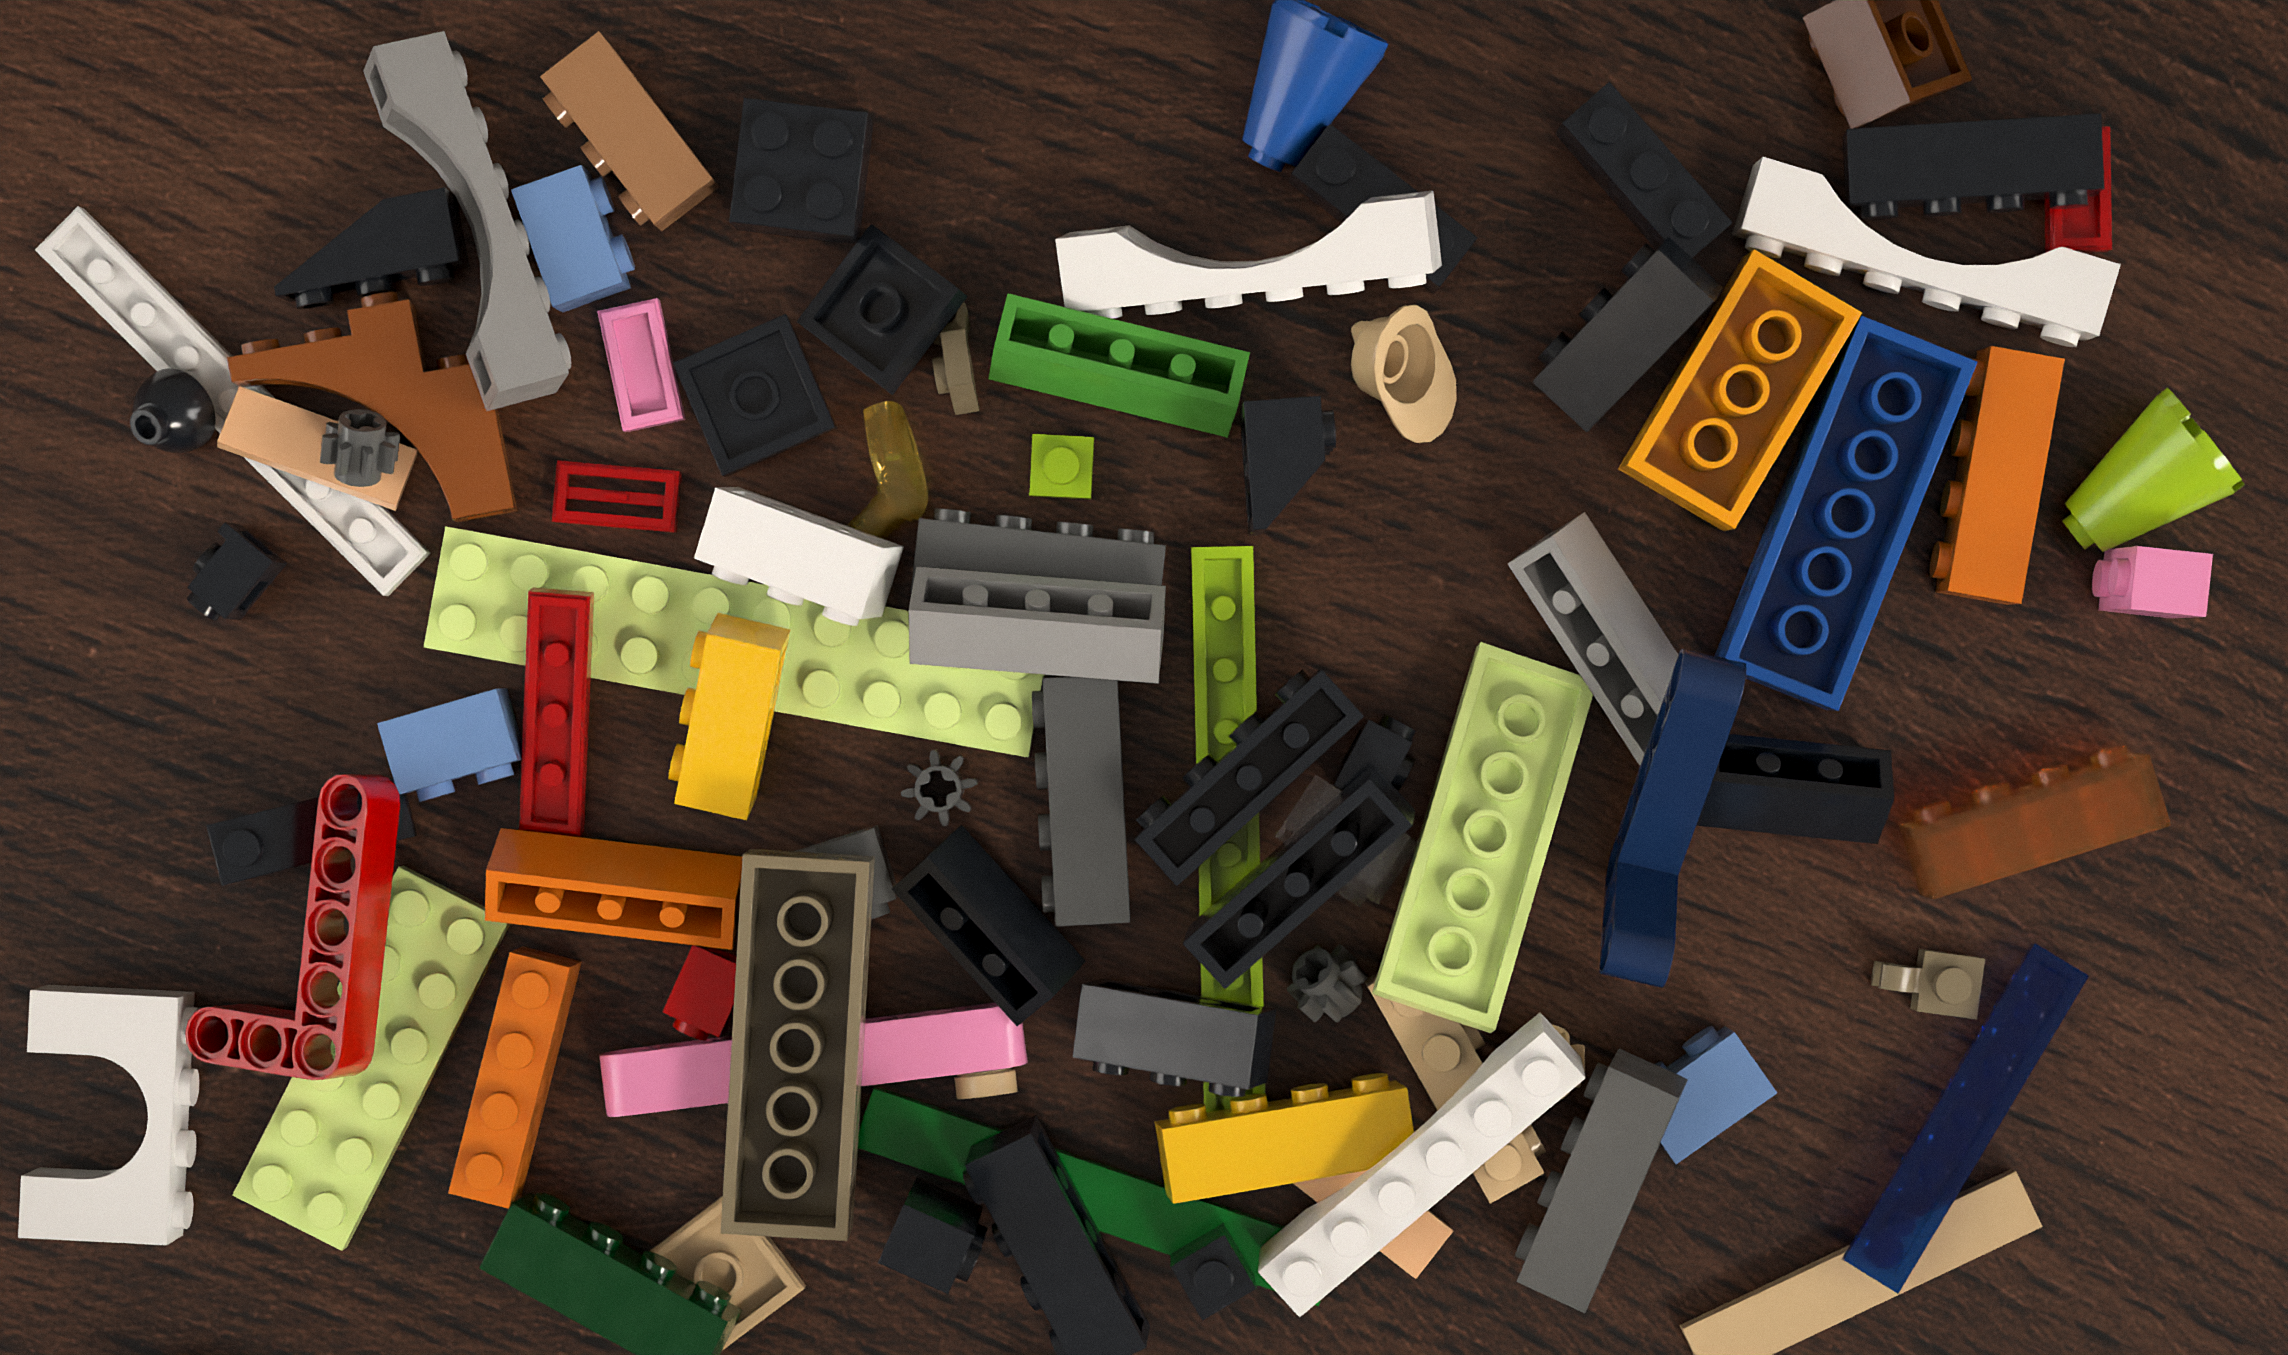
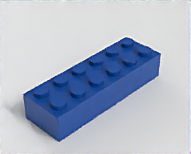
[1715,315,1978,711]

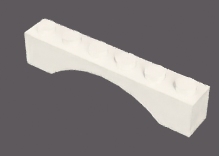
[1732,157,2121,347]
[1055,191,1442,319]
[1258,1012,1586,1317]

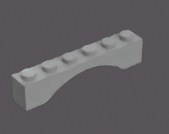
[363,31,571,411]

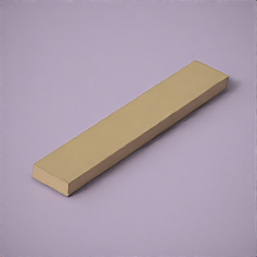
[1679,1168,2042,1355]

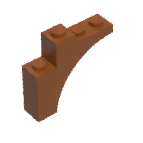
[227,292,518,523]

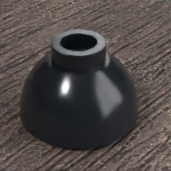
[130,368,216,453]

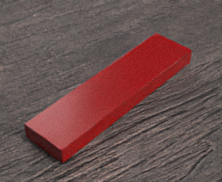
[519,587,594,837]

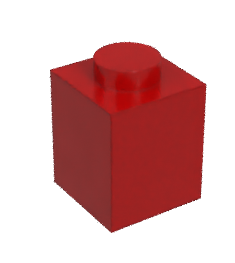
[662,945,737,1041]

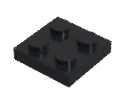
[797,224,968,395]
[673,314,837,477]

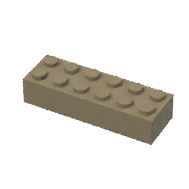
[721,849,875,1241]

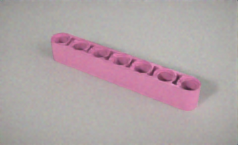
[599,1003,1028,1117]

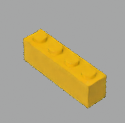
[1155,1073,1414,1204]

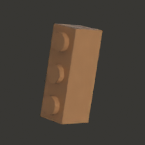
[540,31,720,231]

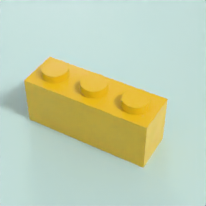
[668,613,790,821]

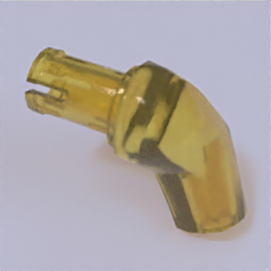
[846,401,928,540]

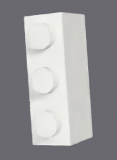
[694,487,904,626]

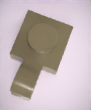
[932,302,979,415]
[1871,948,1985,1020]

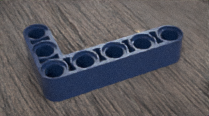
[1599,649,1747,988]

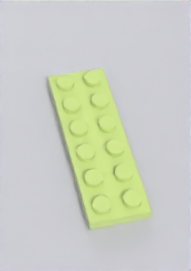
[1372,642,1593,1033]
[232,865,510,1251]

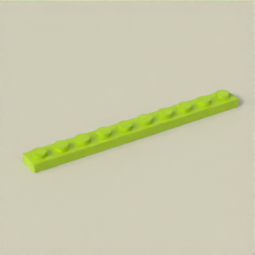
[1191,546,1265,1112]

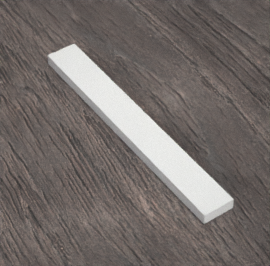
[35,206,431,596]

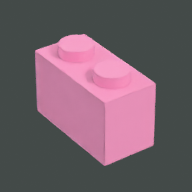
[2092,546,2213,618]

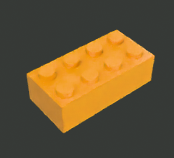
[1618,249,1862,531]

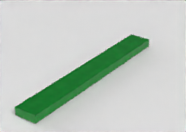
[858,1086,1321,1306]

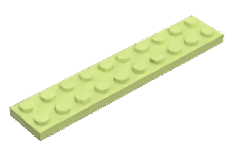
[424,526,1044,757]

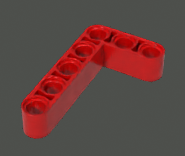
[185,774,400,1080]

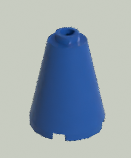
[1242,0,1389,172]

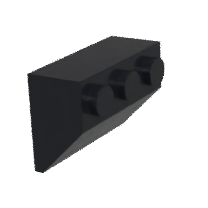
[1239,396,1336,536]

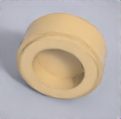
[954,1067,1018,1099]

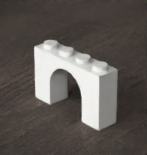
[18,985,200,1245]

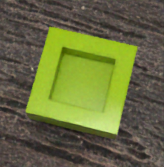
[1029,434,1094,500]

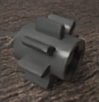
[320,409,400,487]
[901,749,979,826]
[1287,944,1368,1022]

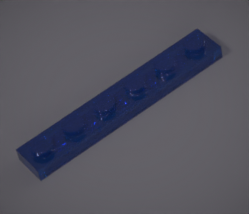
[1841,943,2089,1294]

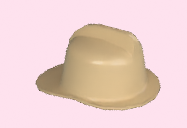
[1351,304,1457,443]

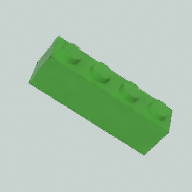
[988,293,1250,438]

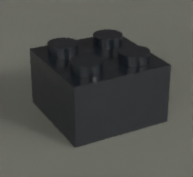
[729,98,874,244]

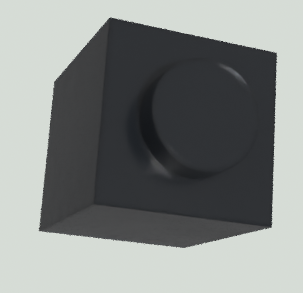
[1170,1223,1256,1321]

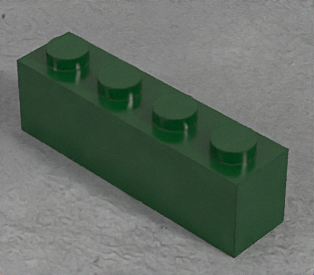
[479,1193,743,1355]

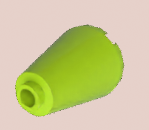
[2062,388,2245,552]

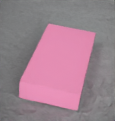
[597,298,686,432]

